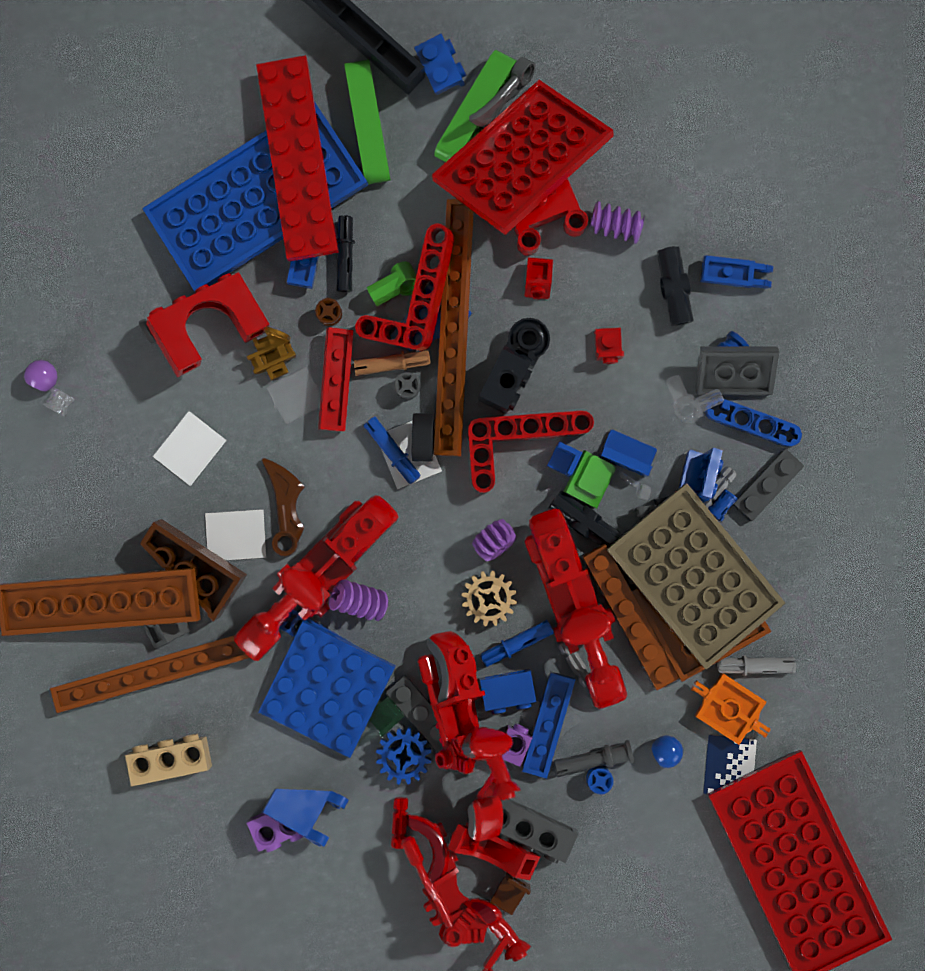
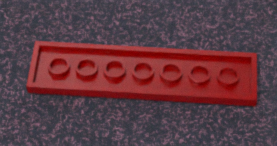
[256,55,339,262]

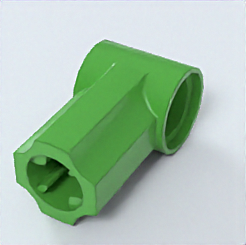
[367,261,416,306]

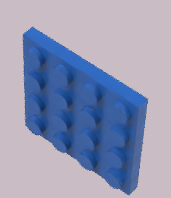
[259,620,396,758]

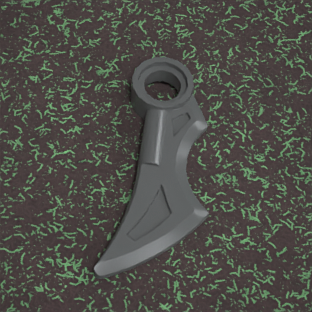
[469,57,536,127]

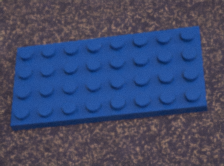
[142,101,368,291]

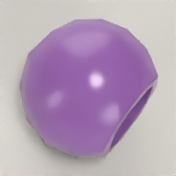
[24,360,57,392]

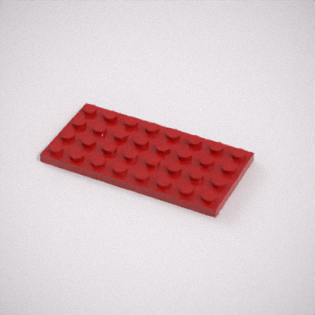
[708,750,892,971]

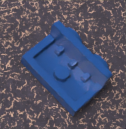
[414,34,467,95]
[679,447,723,503]

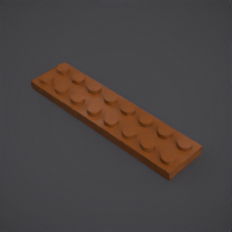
[0,568,201,636]

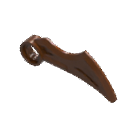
[262,458,305,557]

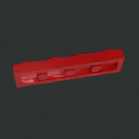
[318,327,354,432]

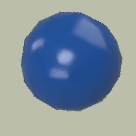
[651,735,683,768]

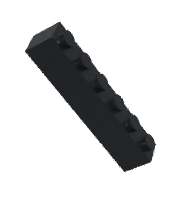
[302,0,425,95]

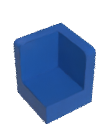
[547,442,583,477]

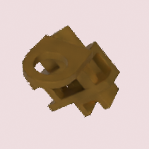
[246,326,296,380]

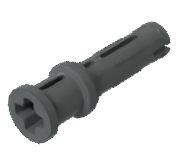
[554,740,634,776]

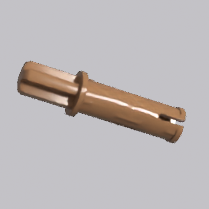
[354,350,431,376]

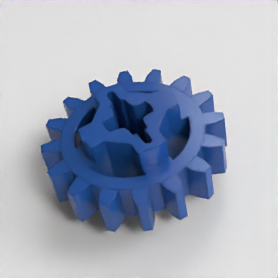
[376,727,432,784]

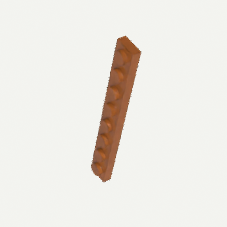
[50,635,249,713]

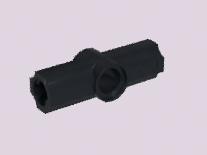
[657,246,694,326]
[548,490,622,548]

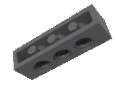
[498,799,578,863]

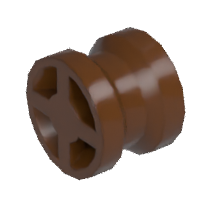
[315,298,342,326]

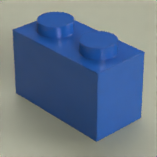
[480,669,536,714]

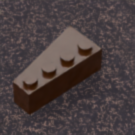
[140,519,247,622]

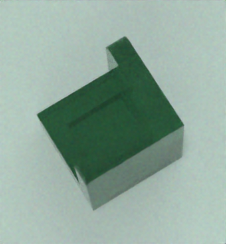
[369,695,405,737]

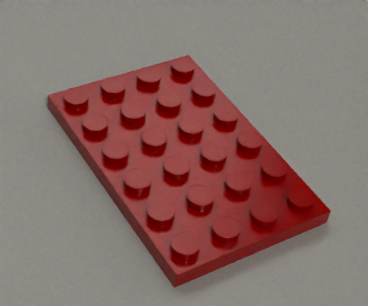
[432,80,614,235]

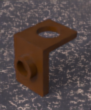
[490,873,531,915]

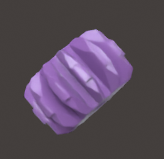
[472,519,517,561]

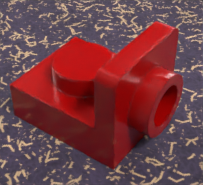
[524,257,553,299]
[594,327,624,364]

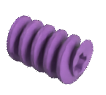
[589,201,645,244]
[329,579,388,621]

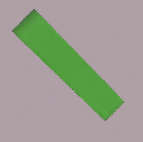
[434,50,517,162]
[344,59,391,185]

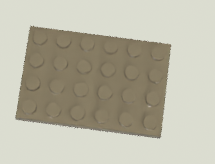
[606,483,785,670]

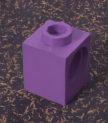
[502,723,532,767]

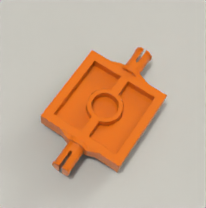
[691,673,771,745]

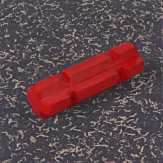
[391,797,408,849]

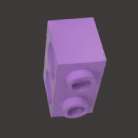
[247,813,303,852]

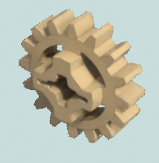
[461,571,517,626]

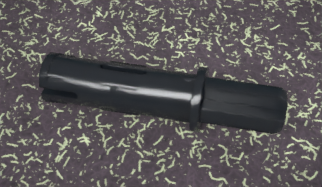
[336,215,355,292]

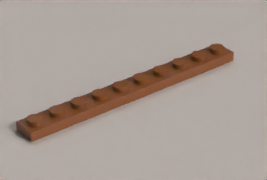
[434,199,474,456]

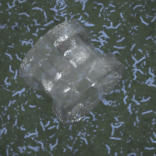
[43,387,75,417]

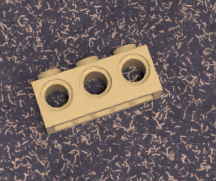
[125,734,212,786]

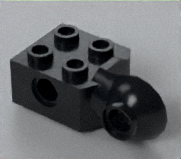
[478,318,550,414]

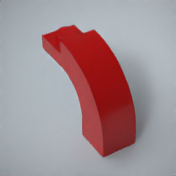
[448,823,541,880]

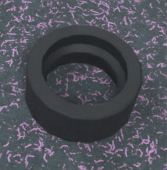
[412,413,434,462]

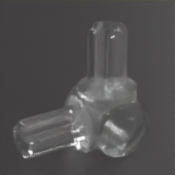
[666,375,724,424]

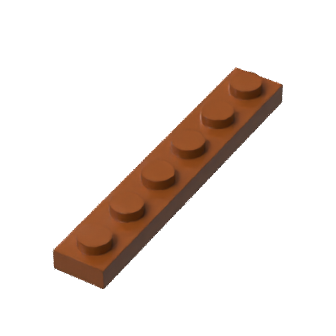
[582,544,679,691]

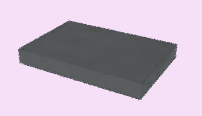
[695,346,779,395]

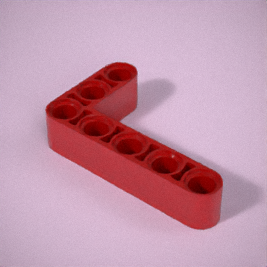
[355,224,455,351]
[468,411,594,493]

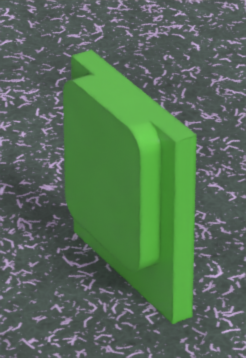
[563,450,616,509]

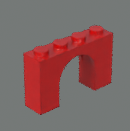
[146,272,270,378]

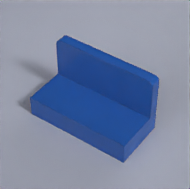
[599,430,657,477]

